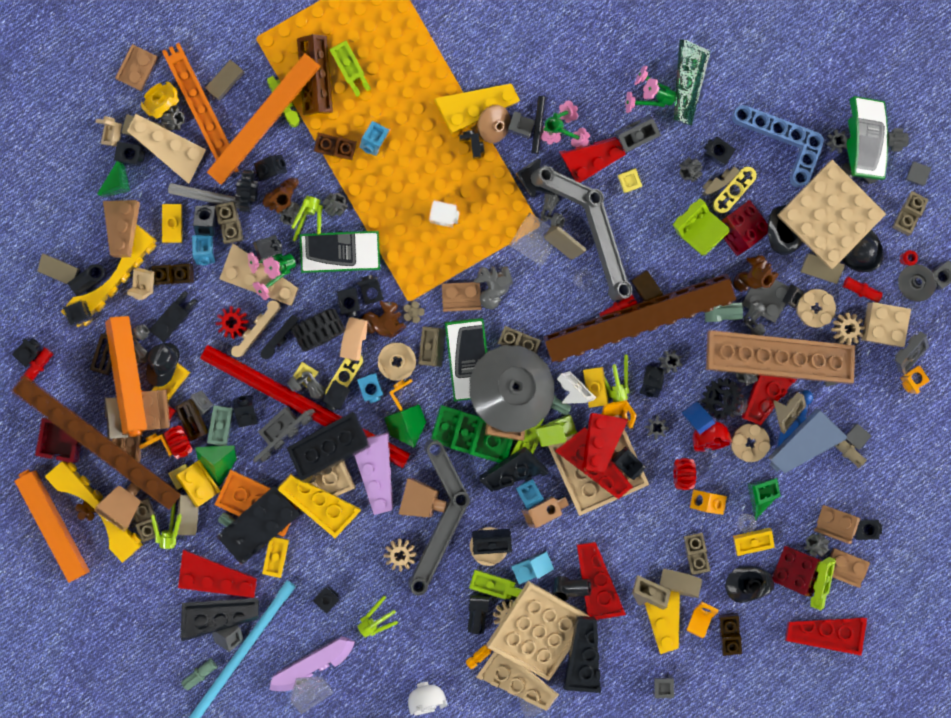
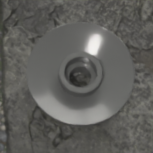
[898,264,937,302]

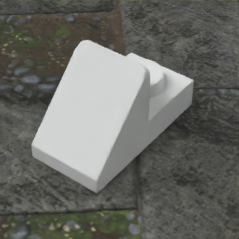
[557,371,596,404]

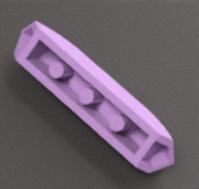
[270,636,355,691]

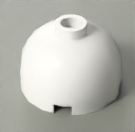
[408,682,447,715]

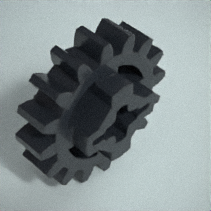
[235,170,258,212]
[701,378,744,420]

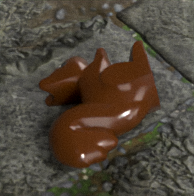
[263,178,299,213]
[733,255,779,292]
[360,301,406,338]

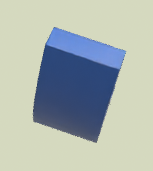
[681,402,715,434]

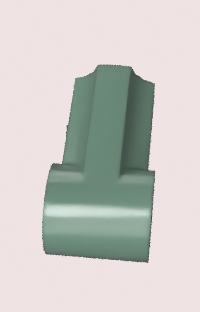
[705,303,743,322]

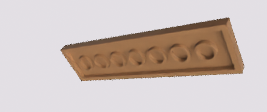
[706,330,855,384]

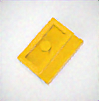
[175,460,220,508]

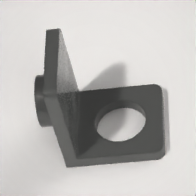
[190,390,213,416]

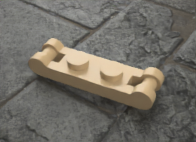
[231,300,281,357]

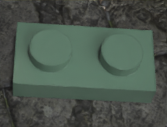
[207,405,233,446]

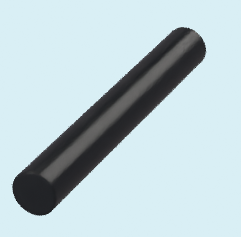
[531,96,546,154]

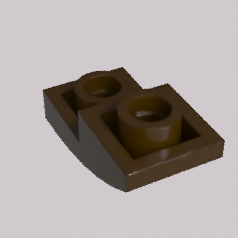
[152,263,194,285]
[630,270,664,301]
[719,613,742,656]

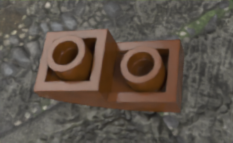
[313,132,357,160]

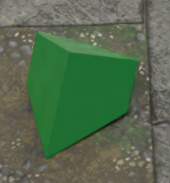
[97,161,131,198]
[384,404,426,448]
[196,445,237,487]
[748,478,781,521]

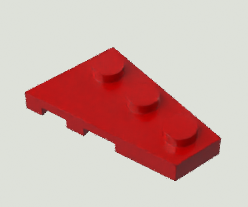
[741,375,797,425]

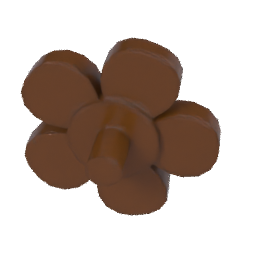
[75,501,96,521]

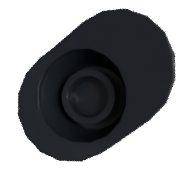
[146,343,180,387]

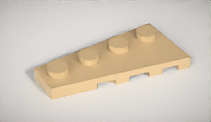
[127,114,206,184]
[219,244,299,306]
[476,652,559,711]

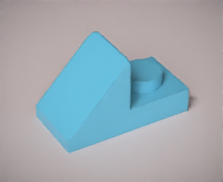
[512,551,554,584]

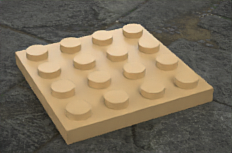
[777,160,886,269]
[548,415,649,516]
[486,581,590,681]

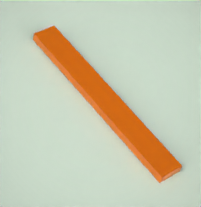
[207,53,321,185]

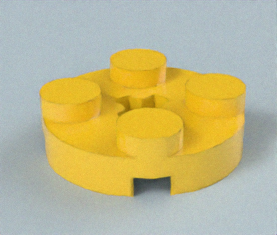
[141,82,179,119]

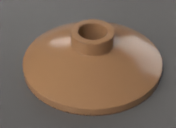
[477,105,511,143]

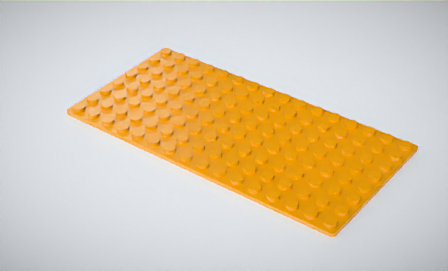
[256,0,540,301]

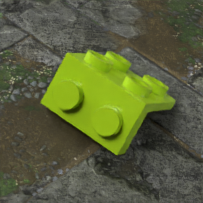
[673,198,730,256]

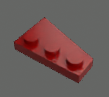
[559,137,626,183]
[583,413,628,474]

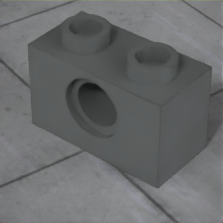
[615,115,661,153]

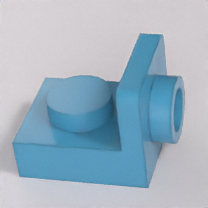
[360,121,389,156]
[192,235,215,266]
[516,479,544,509]

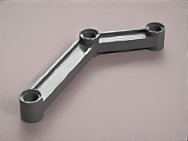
[531,166,633,301]
[408,439,470,596]

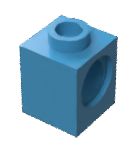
[357,373,384,404]

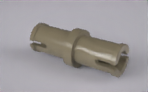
[835,440,867,469]

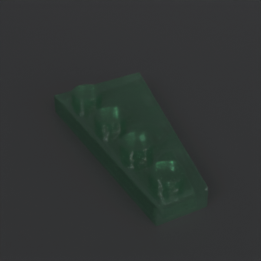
[673,39,711,126]

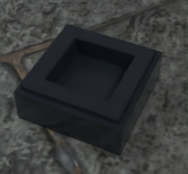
[782,284,804,309]

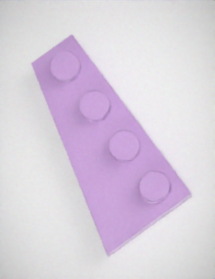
[355,433,393,515]

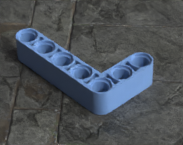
[732,105,824,188]

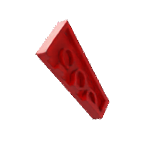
[555,427,633,499]
[576,542,626,620]
[178,549,257,598]
[785,618,867,656]

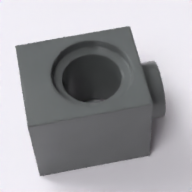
[932,260,951,290]

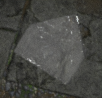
[290,677,333,715]

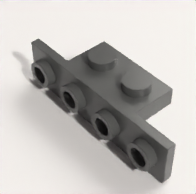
[253,407,315,463]

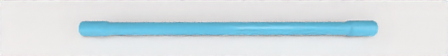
[189,580,296,718]

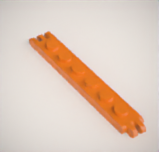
[162,43,239,173]

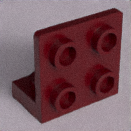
[721,200,768,256]
[772,546,823,597]

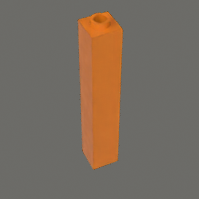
[105,316,147,437]
[15,469,90,583]

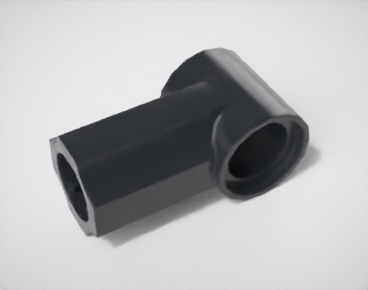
[68,264,106,296]
[552,576,592,601]
[467,594,489,634]

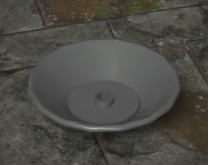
[469,345,554,432]

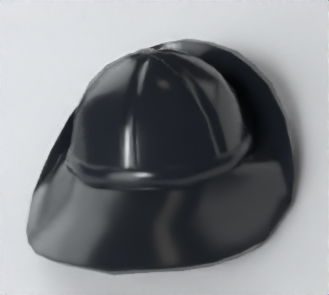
[768,205,804,256]
[842,230,884,272]
[725,566,774,603]

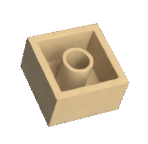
[861,302,911,347]

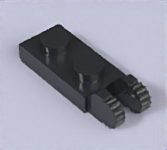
[149,291,198,343]
[260,314,299,360]

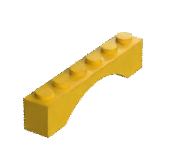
[61,225,157,327]
[45,461,143,563]

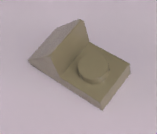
[774,392,806,434]
[632,575,671,610]

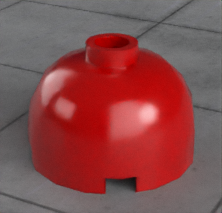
[692,422,732,452]

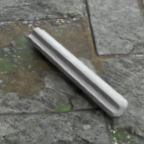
[168,183,240,209]

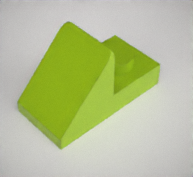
[535,415,577,447]

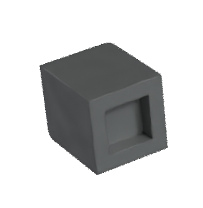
[508,111,535,139]
[212,626,244,652]
[653,675,674,698]

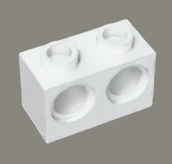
[429,201,460,228]

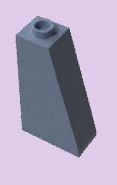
[768,408,848,473]

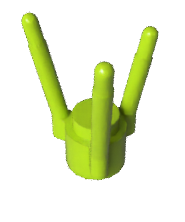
[291,196,323,242]
[604,354,630,402]
[151,502,182,549]
[357,596,398,638]

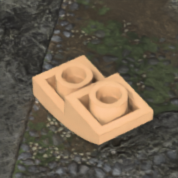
[340,317,368,361]

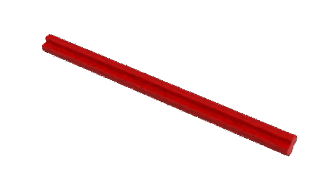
[200,345,410,468]

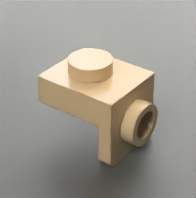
[95,116,122,147]
[127,267,154,300]

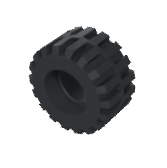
[292,309,345,351]

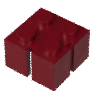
[35,417,82,463]

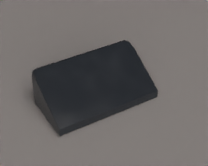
[472,529,512,555]

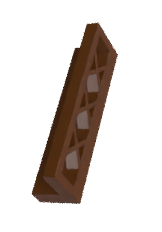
[297,34,333,115]

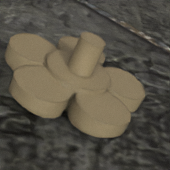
[403,301,425,323]

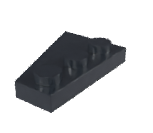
[479,447,549,492]

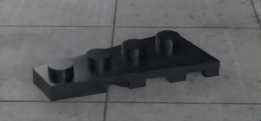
[180,598,259,642]
[563,615,601,693]

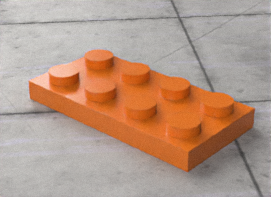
[214,469,298,537]

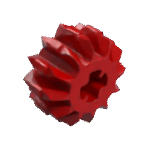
[216,306,249,339]
[164,425,193,459]
[673,458,697,490]

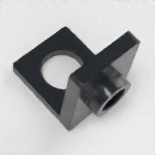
[358,275,384,305]

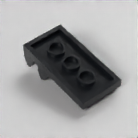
[287,412,371,483]
[216,485,300,566]

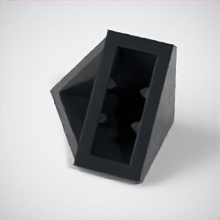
[515,159,541,199]

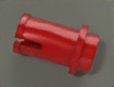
[899,250,918,266]

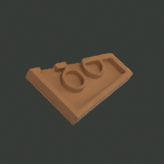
[103,200,140,258]

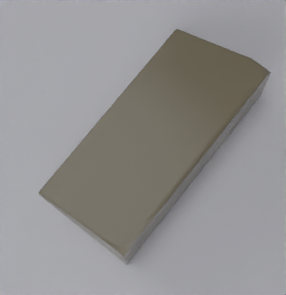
[205,60,245,101]
[544,226,586,260]
[37,253,81,284]
[800,253,845,284]
[418,326,446,367]

